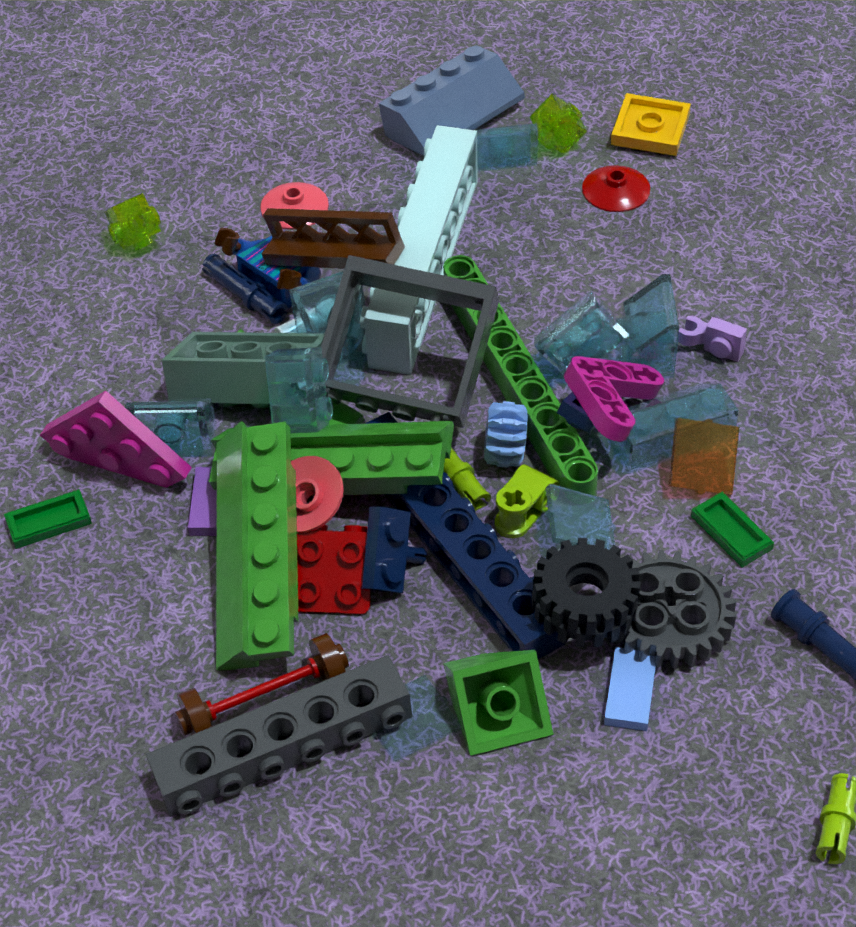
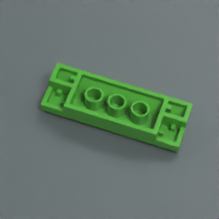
[209,421,454,496]
[216,421,299,671]

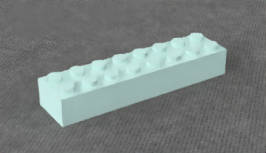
[360,125,478,375]

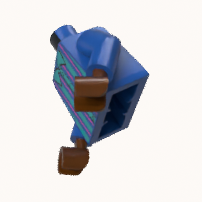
[214,228,322,310]

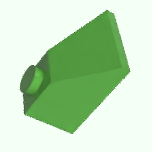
[443,650,554,756]

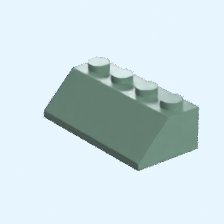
[162,332,325,409]

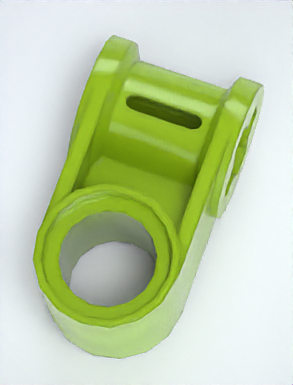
[494,464,560,538]

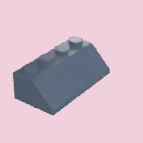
[379,45,525,156]

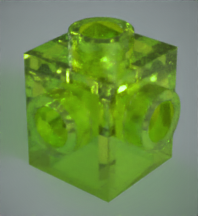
[530,94,587,153]
[104,193,161,251]

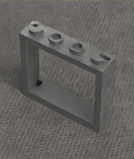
[310,255,499,428]

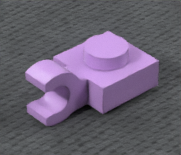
[677,316,747,362]

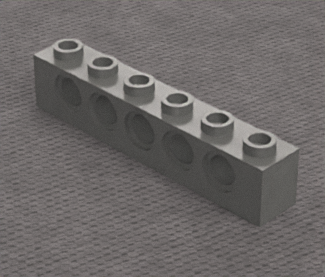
[146,655,412,817]

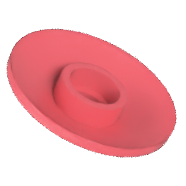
[261,182,329,230]
[291,456,344,533]

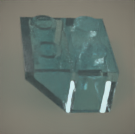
[534,290,629,375]

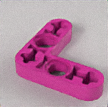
[563,356,664,442]

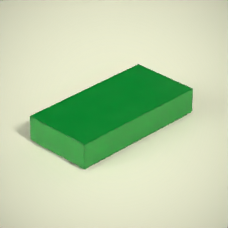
[4,489,92,549]
[691,491,774,568]

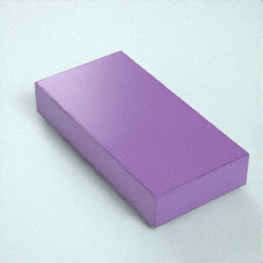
[188,467,217,536]

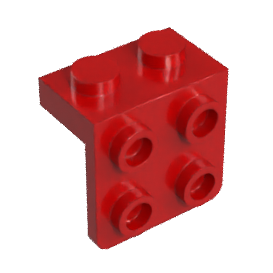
[297,525,371,614]

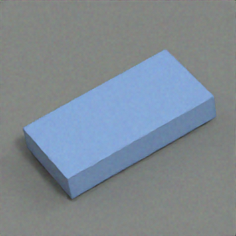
[604,647,656,731]

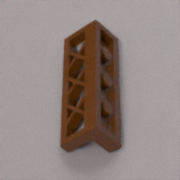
[262,208,405,269]

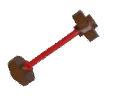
[175,633,349,736]

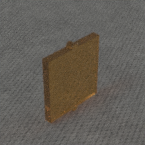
[668,418,740,495]

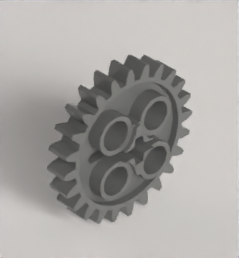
[612,550,737,669]

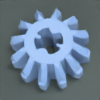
[484,401,528,468]

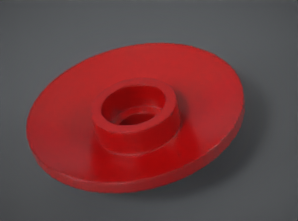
[582,165,650,212]

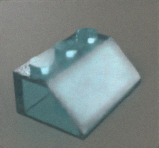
[609,384,739,474]

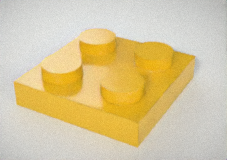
[611,93,691,156]

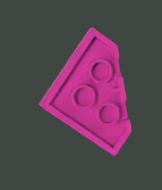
[40,391,192,488]

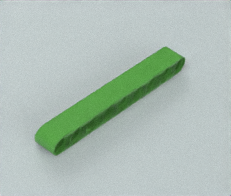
[443,255,598,507]

